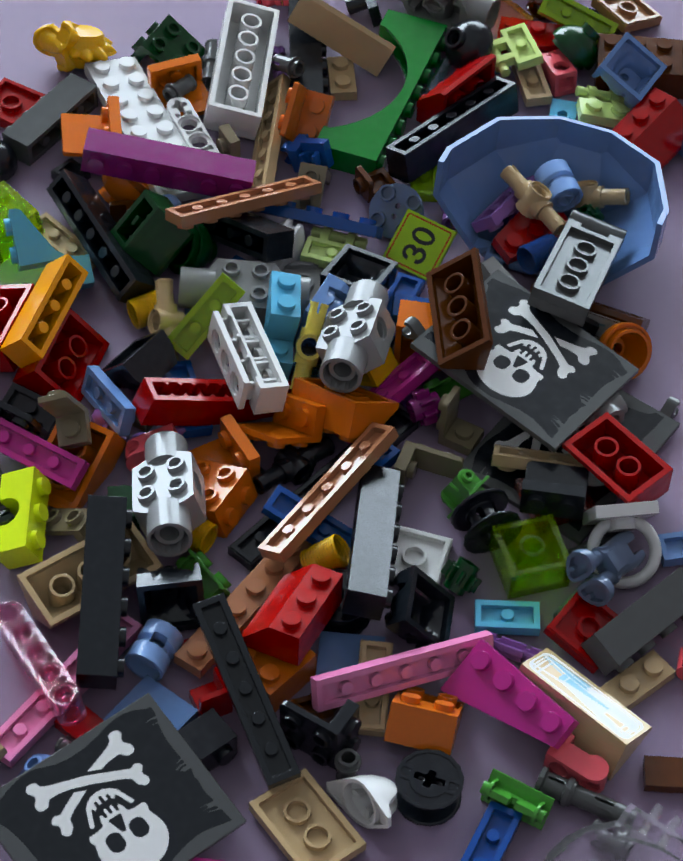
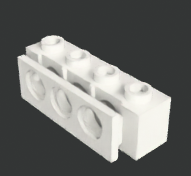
[207,301,290,415]

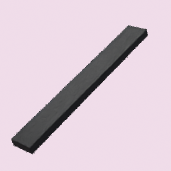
[228,408,419,571]

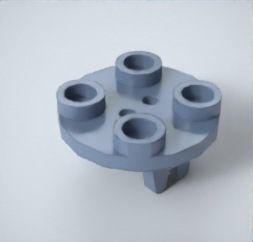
[369,183,424,239]

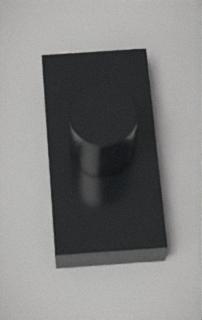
[345,0,382,27]

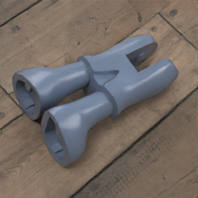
[566,531,646,607]

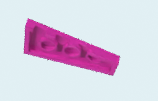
[440,638,579,749]

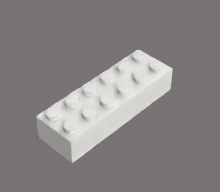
[203,0,280,141]

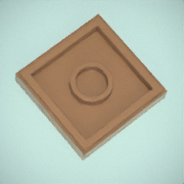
[591,0,662,33]

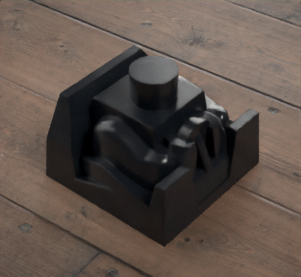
[320,243,399,289]
[102,329,177,391]
[136,562,205,631]
[385,565,455,649]

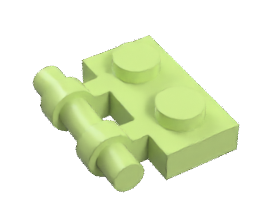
[491,22,543,78]
[575,85,630,128]
[300,226,368,269]

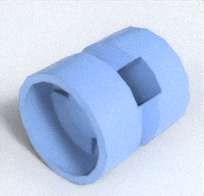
[534,159,583,213]
[124,618,184,681]

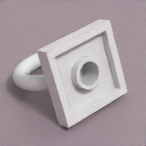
[582,500,662,589]

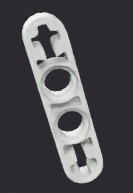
[167,97,220,153]

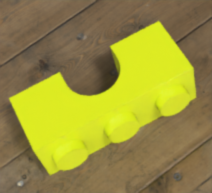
[0,466,51,570]

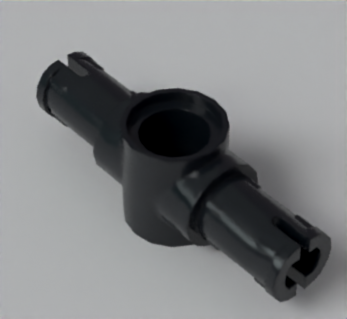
[252,436,335,495]

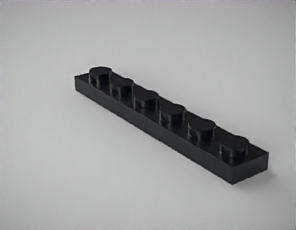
[192,593,301,789]

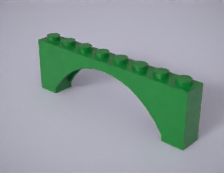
[317,9,447,175]

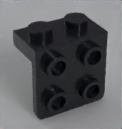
[0,382,56,441]
[519,461,589,521]
[280,699,362,771]

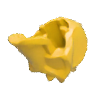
[33,20,117,72]

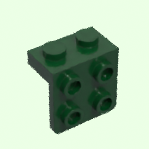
[130,14,205,63]

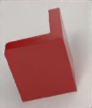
[189,667,233,717]

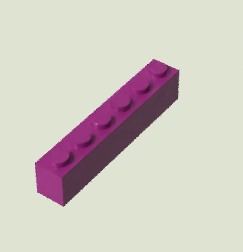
[80,127,256,197]

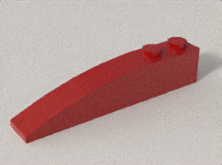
[131,377,292,426]

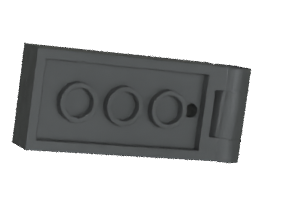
[527,209,627,327]

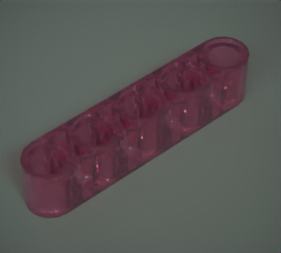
[0,601,87,726]

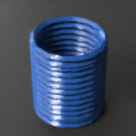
[517,233,558,275]

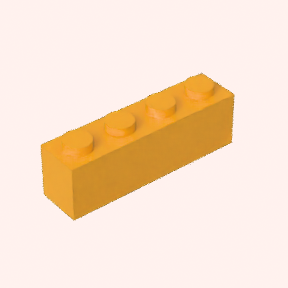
[0,254,89,368]

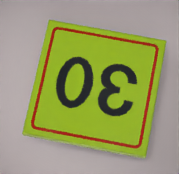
[383,209,457,281]

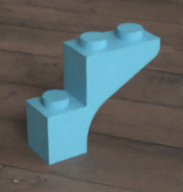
[3,208,95,290]
[264,271,301,381]

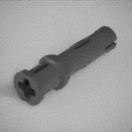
[534,766,639,830]

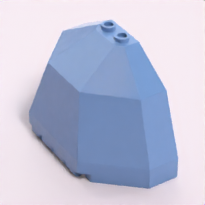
[433,116,669,285]

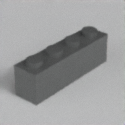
[2,73,98,166]
[581,567,683,676]

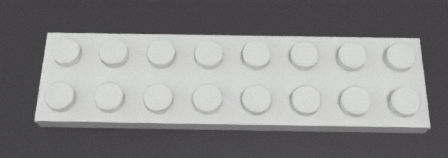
[84,56,210,202]

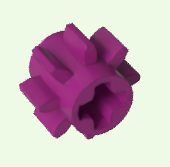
[406,388,441,427]

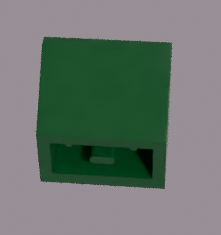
[110,189,194,277]

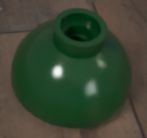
[552,22,601,71]
[169,223,217,275]

